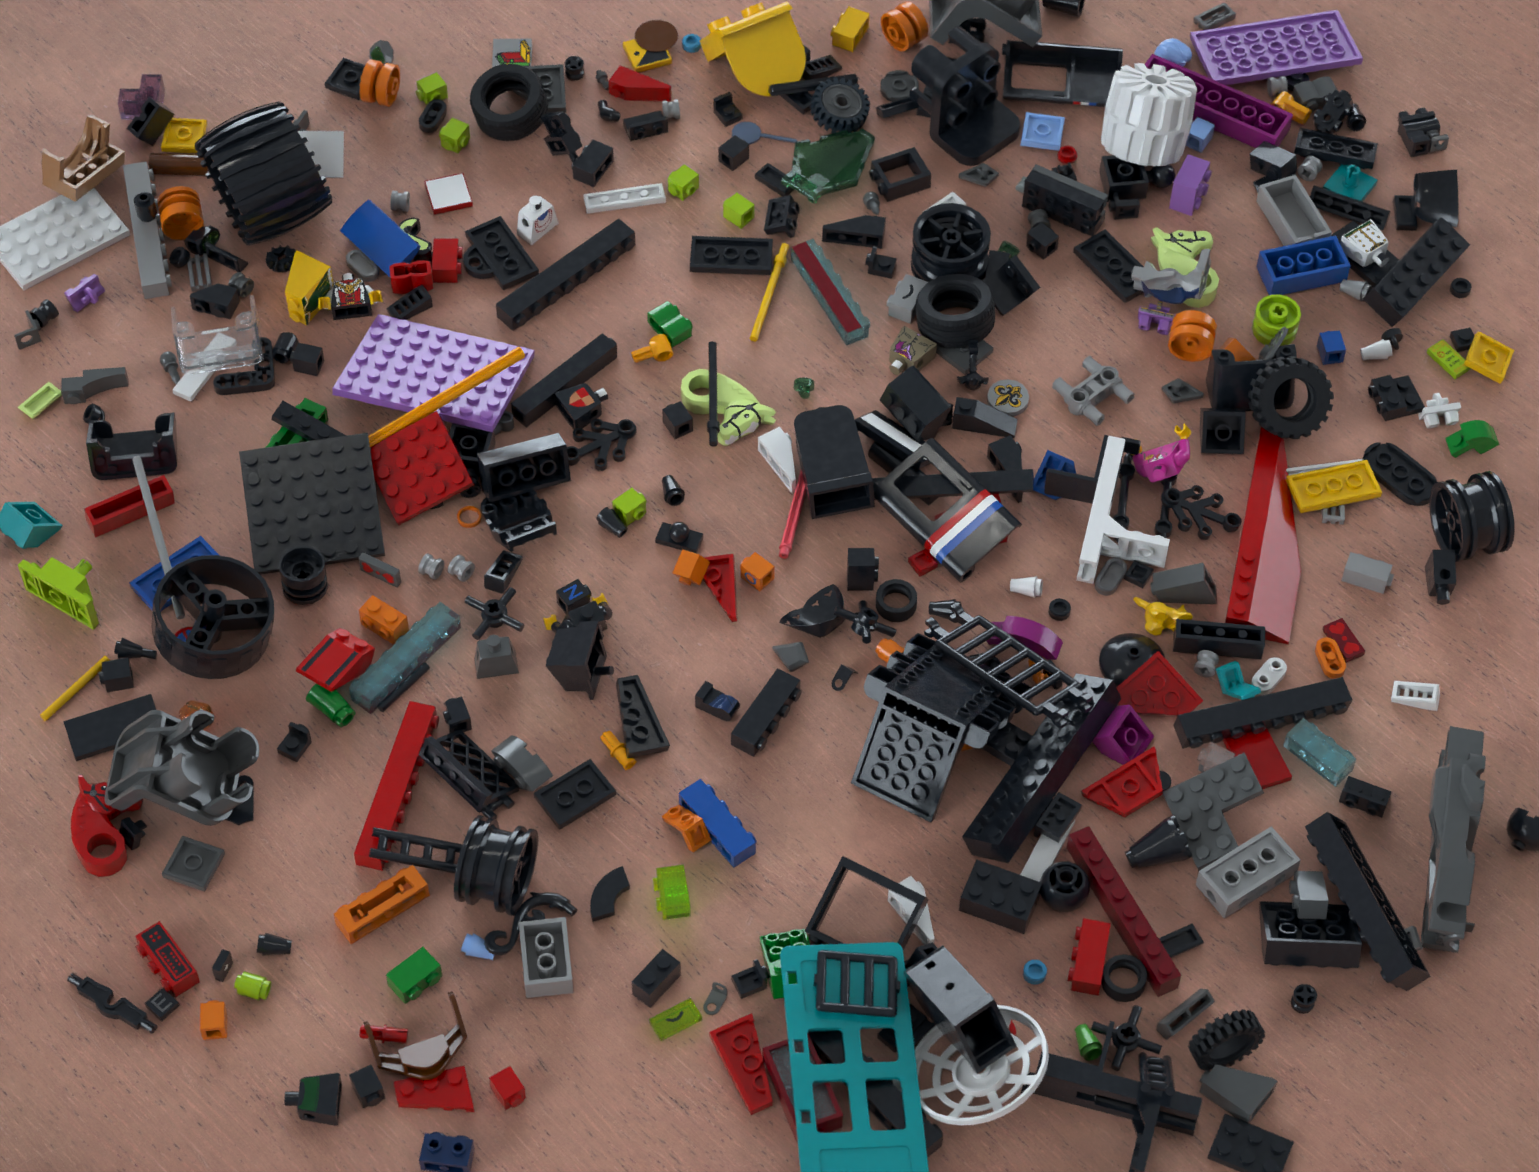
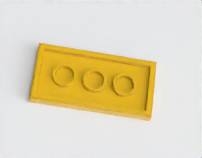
[1286,460,1382,513]

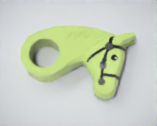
[1151,227,1219,308]
[681,369,776,446]

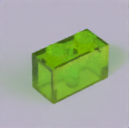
[652,864,691,920]

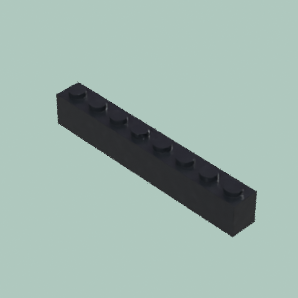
[496,218,636,331]
[1173,677,1353,749]
[808,1030,943,1158]

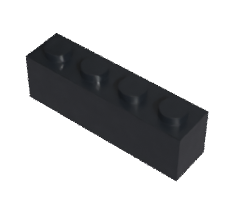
[1173,619,1265,659]
[731,668,802,757]

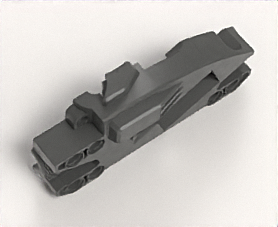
[1421,726,1486,953]

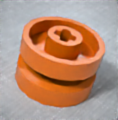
[880,1,929,52]
[360,59,400,107]
[1168,310,1217,362]

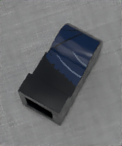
[695,681,740,721]

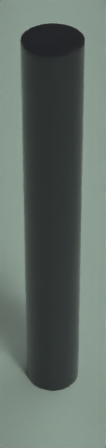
[377,662,430,712]

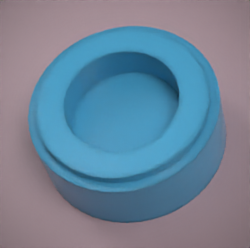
[682,34,701,53]
[1023,960,1047,985]

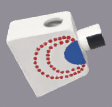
[517,196,558,245]

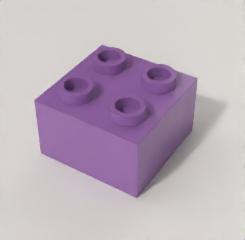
[1169,154,1212,216]

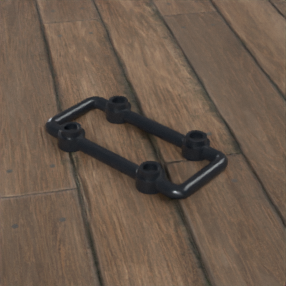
[1113,452,1178,543]

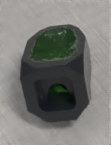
[184,226,220,256]

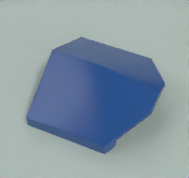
[1034,450,1076,500]

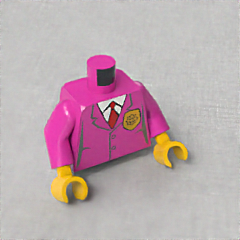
[1132,423,1191,483]

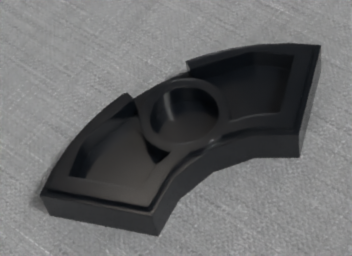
[590,866,630,922]

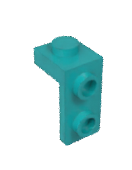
[1216,661,1261,700]

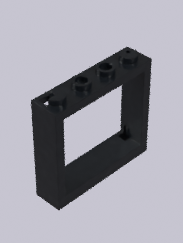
[805,856,929,951]

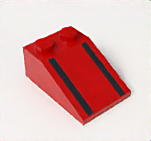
[296,628,375,692]

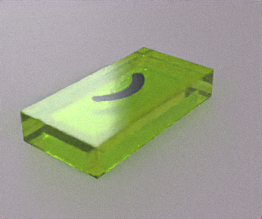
[649,998,702,1041]

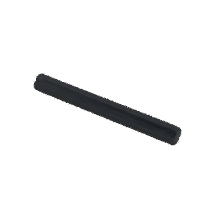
[768,74,858,96]

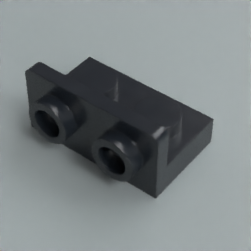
[623,110,668,141]
[764,195,800,238]
[1339,776,1392,818]
[1034,792,1082,843]

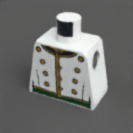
[1340,220,1389,267]

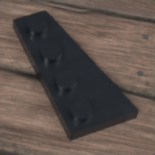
[616,675,670,758]

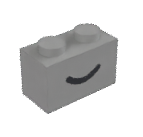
[887,274,928,324]

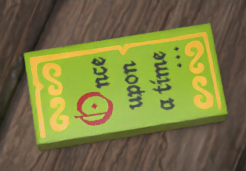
[1427,339,1471,379]

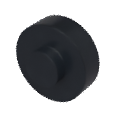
[1285,73,1309,92]

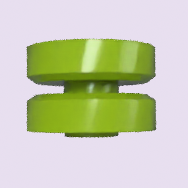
[1252,294,1301,346]

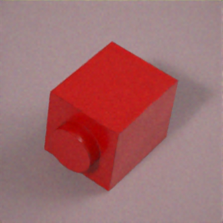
[489,1066,526,1110]

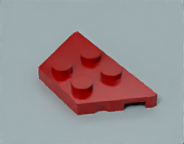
[1081,747,1163,817]

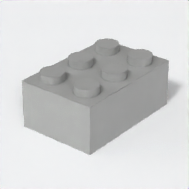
[519,917,574,998]

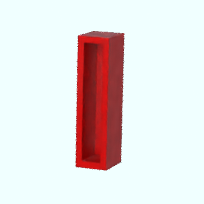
[84,475,175,538]

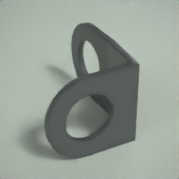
[703,982,728,1015]

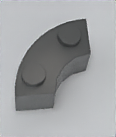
[491,735,553,792]

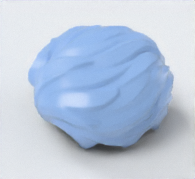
[1154,38,1192,67]

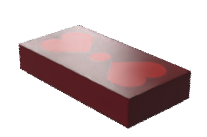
[1322,618,1365,663]

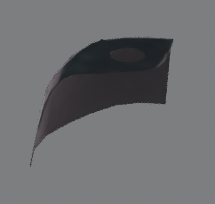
[1413,169,1458,227]

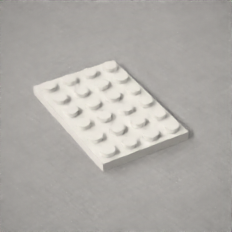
[0,188,130,291]

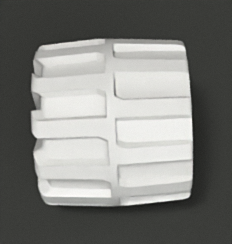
[1101,63,1197,166]

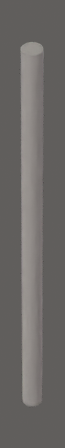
[132,456,185,619]

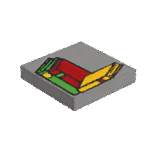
[492,39,532,68]

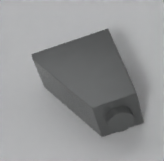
[1150,563,1217,604]
[1199,1065,1277,1123]

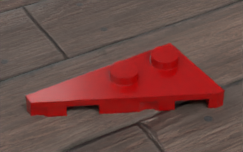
[703,554,737,622]

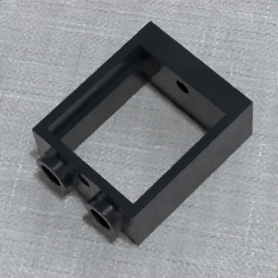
[869,147,932,202]

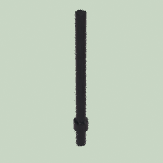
[707,341,720,447]

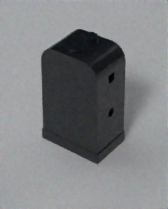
[794,405,875,519]
[904,945,1017,1073]

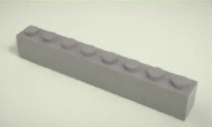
[123,161,172,299]

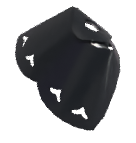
[779,584,845,638]

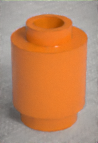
[875,638,904,663]

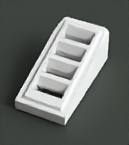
[1391,681,1440,711]

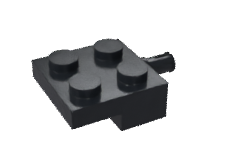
[540,111,582,163]

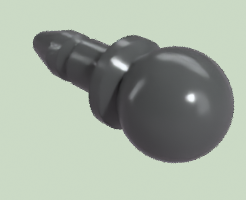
[863,192,880,215]
[160,351,180,385]

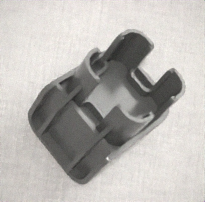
[105,710,259,826]

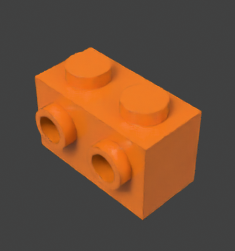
[359,595,409,646]

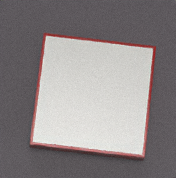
[424,173,473,215]

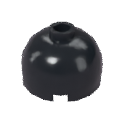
[1506,808,1539,851]

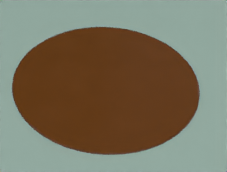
[635,20,678,52]

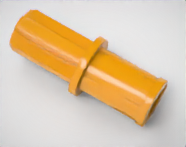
[600,730,636,770]

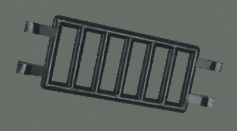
[924,603,1093,729]

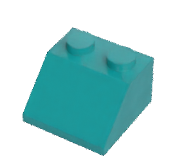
[0,502,63,549]

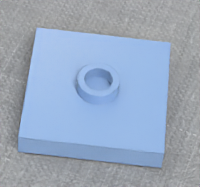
[1020,112,1065,151]

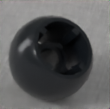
[1040,861,1090,912]

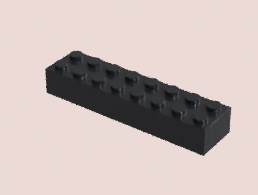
[1305,812,1431,991]

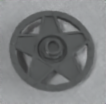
[1258,327,1288,360]

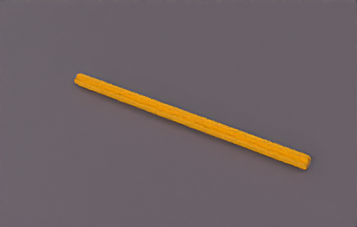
[369,347,525,447]

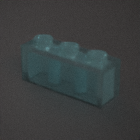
[1283,718,1356,787]

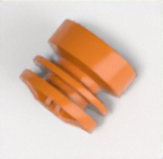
[157,186,204,240]

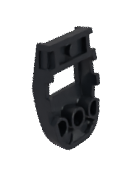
[481,491,557,552]

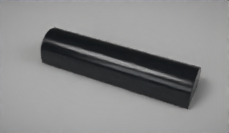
[1310,185,1391,230]
[868,442,939,506]

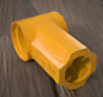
[1271,91,1312,125]

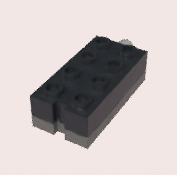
[1015,164,1108,236]

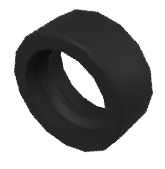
[876,579,917,622]
[1101,954,1147,1002]

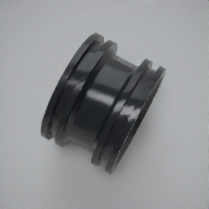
[911,203,991,282]
[1429,471,1515,562]
[454,815,539,916]

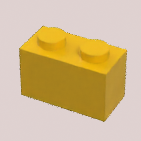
[830,7,870,52]

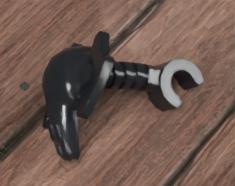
[957,340,989,391]

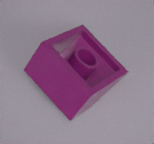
[1092,705,1154,765]

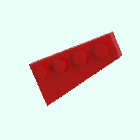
[709,1013,773,1115]

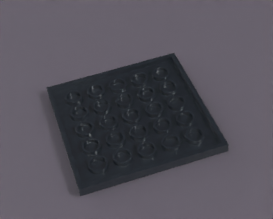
[239,433,385,575]

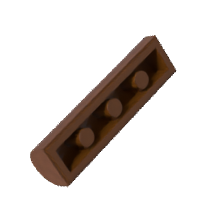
[149,153,209,176]

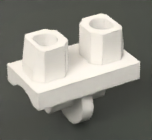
[1418,393,1461,429]

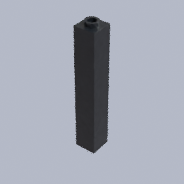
[511,333,617,428]

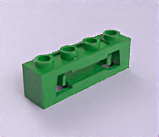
[265,398,328,448]

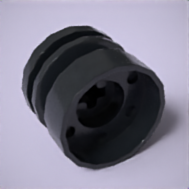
[279,546,328,605]

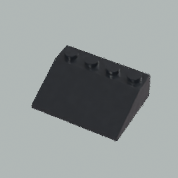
[1259,901,1362,969]

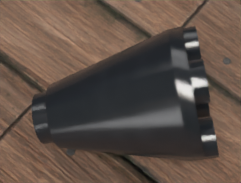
[1125,815,1193,869]

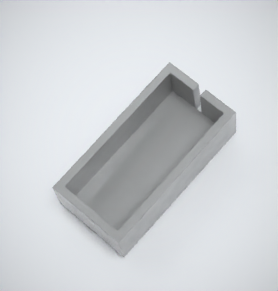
[1256,175,1332,246]

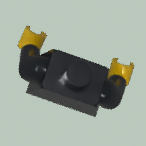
[543,593,613,633]

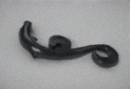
[484,892,577,955]

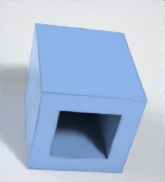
[1186,117,1215,153]

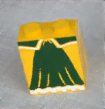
[285,250,333,326]

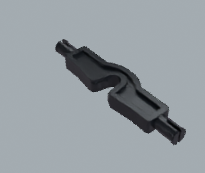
[67,973,158,1034]

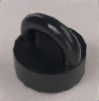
[1381,328,1403,350]
[83,403,105,424]

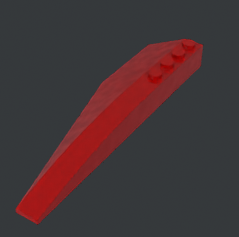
[1225,427,1301,644]

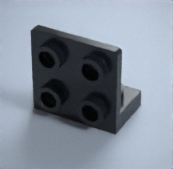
[982,255,1041,316]

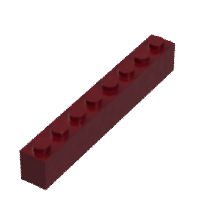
[1066,826,1181,997]

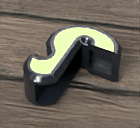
[398,217,433,262]

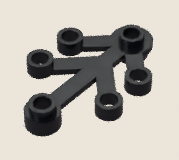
[567,419,637,471]
[1161,485,1242,540]

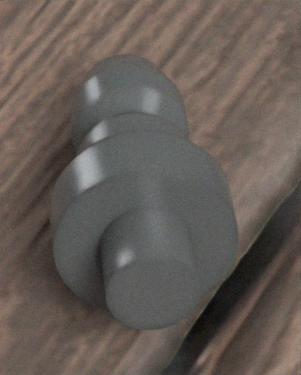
[595,70,609,90]

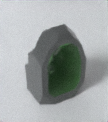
[369,40,394,66]

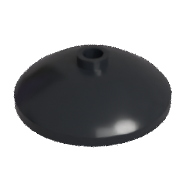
[1099,633,1165,687]

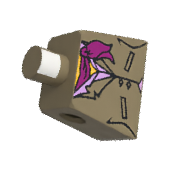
[889,326,937,375]

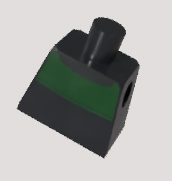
[284,1073,342,1126]

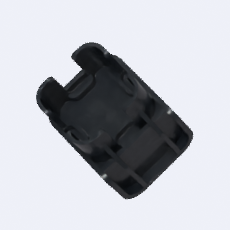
[910,26,1020,166]

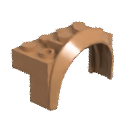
[41,115,125,202]

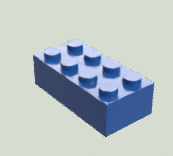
[1256,236,1350,295]

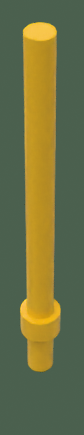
[750,243,789,342]

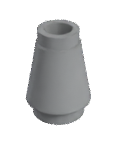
[1340,279,1372,301]

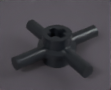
[465,587,524,640]
[833,600,896,644]
[1091,1005,1162,1071]

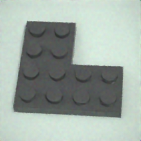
[1163,753,1264,871]

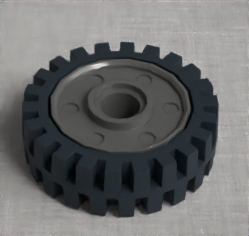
[810,78,870,135]

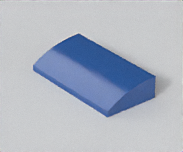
[340,200,421,277]

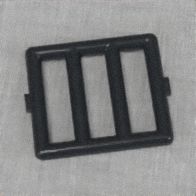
[814,950,900,1018]

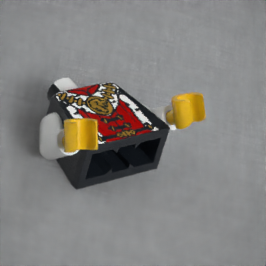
[318,273,383,320]

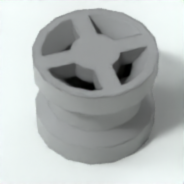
[1267,76,1288,97]
[662,99,680,120]
[1297,156,1322,181]
[390,190,410,212]
[418,553,444,580]
[448,555,475,582]
[1194,650,1219,677]

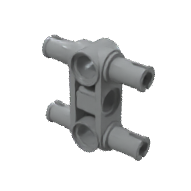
[1052,356,1135,426]

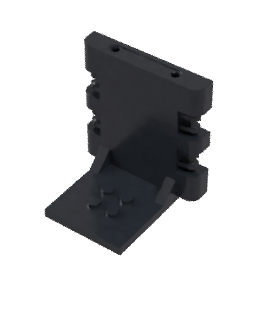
[851,633,1033,822]

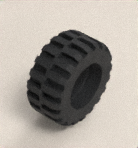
[1248,356,1334,440]

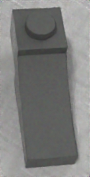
[61,367,129,404]

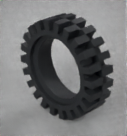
[1188,1009,1265,1071]

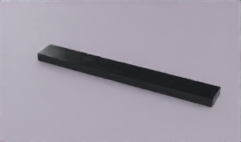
[872,469,1034,501]

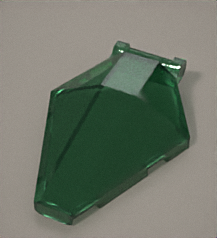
[781,128,875,203]

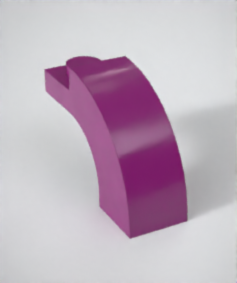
[986,616,1063,660]

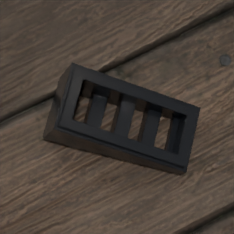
[802,55,842,80]
[387,285,433,320]
[484,550,523,594]

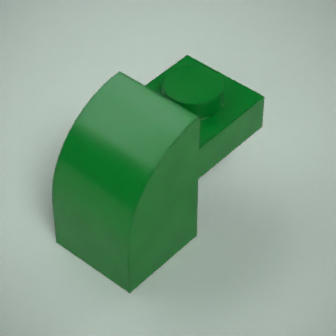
[1445,420,1499,458]

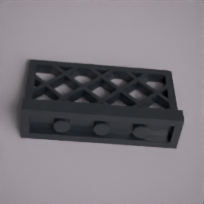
[419,729,520,813]

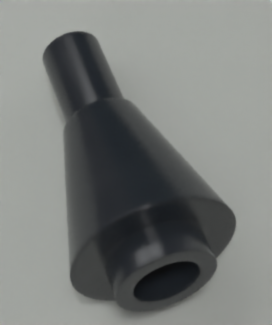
[114,637,157,659]

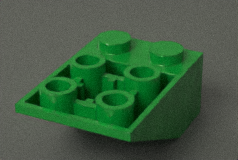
[759,929,810,999]

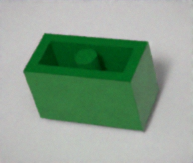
[386,947,442,1004]

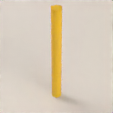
[40,655,110,721]

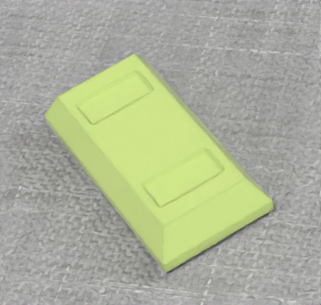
[18,382,62,419]

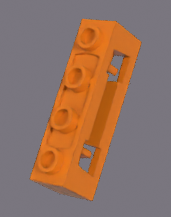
[334,865,430,944]

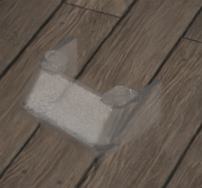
[171,295,263,375]

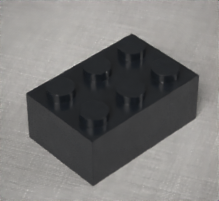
[959,859,1042,934]

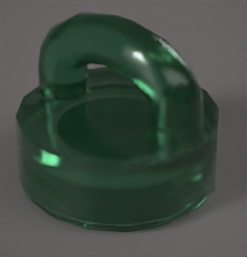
[998,240,1020,259]
[793,377,814,399]

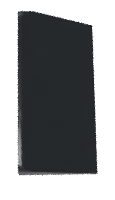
[205,242,248,272]

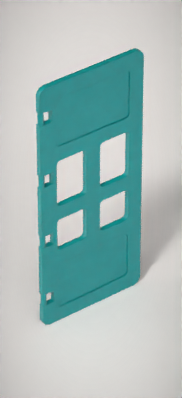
[780,942,929,1172]

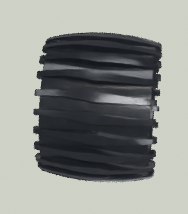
[195,102,333,246]

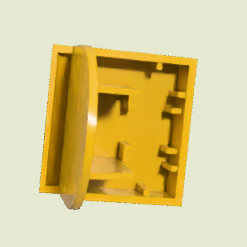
[699,2,806,97]

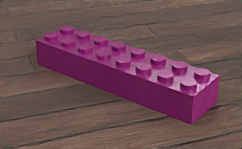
[1144,54,1293,148]

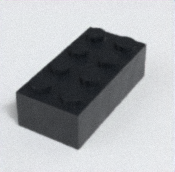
[477,433,571,502]

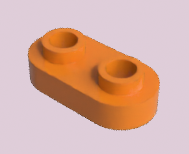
[1315,637,1346,679]

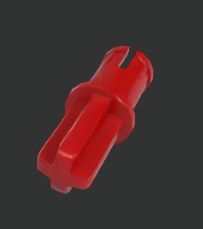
[359,1024,408,1044]

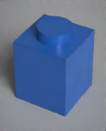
[1317,330,1346,365]

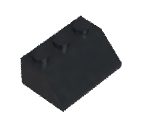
[880,366,952,442]

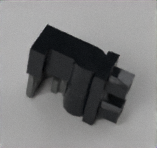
[1397,107,1449,157]

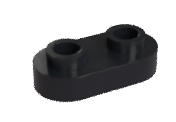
[419,99,447,133]

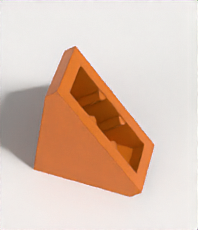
[1219,337,1256,362]

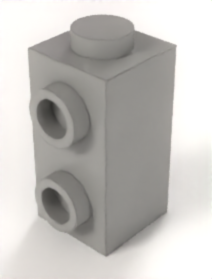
[1341,552,1394,594]

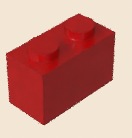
[432,238,463,283]

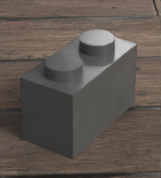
[1289,871,1329,919]

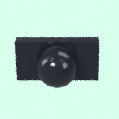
[655,522,703,554]

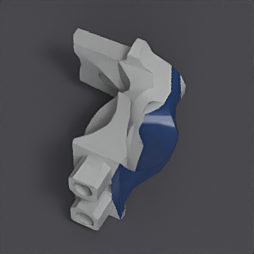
[1131,249,1211,304]

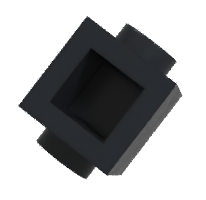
[1026,223,1059,260]

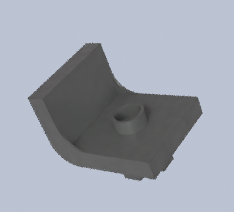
[929,0,1042,47]

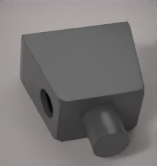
[474,635,519,679]

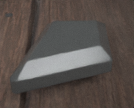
[959,163,999,187]
[1161,378,1204,403]
[772,642,809,672]

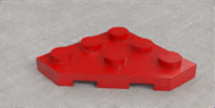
[1117,651,1203,716]

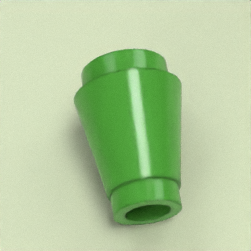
[1074,1024,1102,1061]

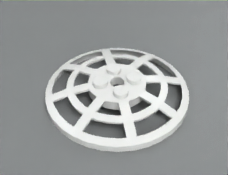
[915,1005,1049,1125]

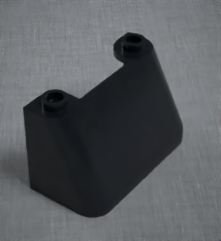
[1206,344,1297,412]
[86,412,178,480]

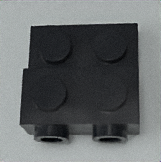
[1368,375,1425,421]

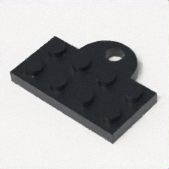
[463,216,539,290]

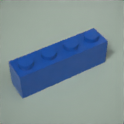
[679,779,757,868]

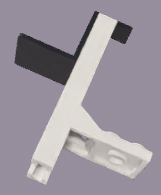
[1044,435,1170,584]

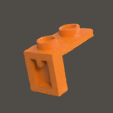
[662,805,711,853]

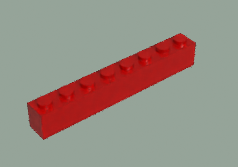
[354,701,439,871]

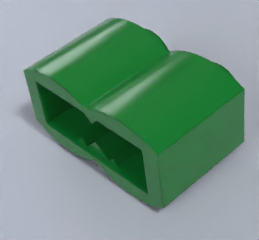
[647,301,693,348]

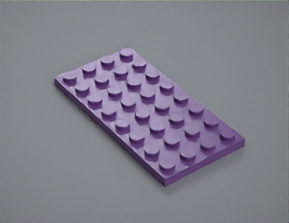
[1190,10,1363,85]

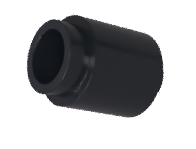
[134,192,157,222]
[272,332,299,364]

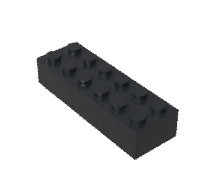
[1363,216,1470,327]

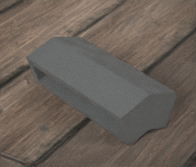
[1156,989,1215,1040]

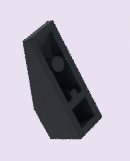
[822,215,886,249]
[952,397,1018,438]
[987,435,1023,503]

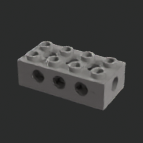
[1195,826,1301,919]

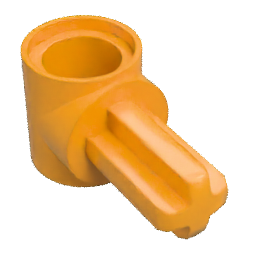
[631,334,674,363]

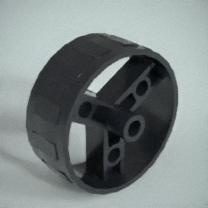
[151,555,274,679]

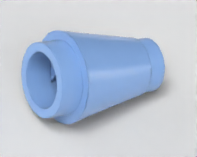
[461,933,495,960]

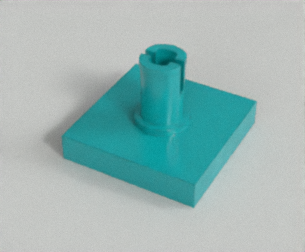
[1323,165,1378,201]

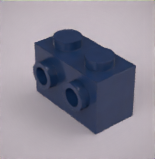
[419,1132,475,1172]

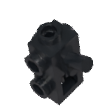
[1313,90,1354,134]

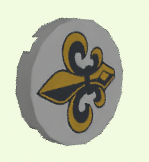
[987,379,1029,416]

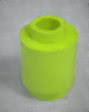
[234,971,271,1000]

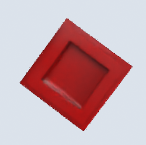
[908,548,938,577]

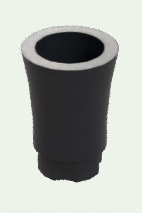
[1042,0,1085,17]

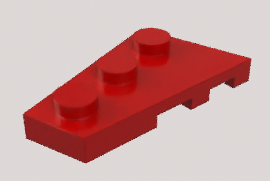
[393,1066,474,1112]

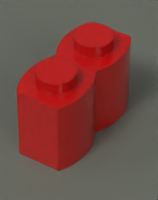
[389,260,433,294]

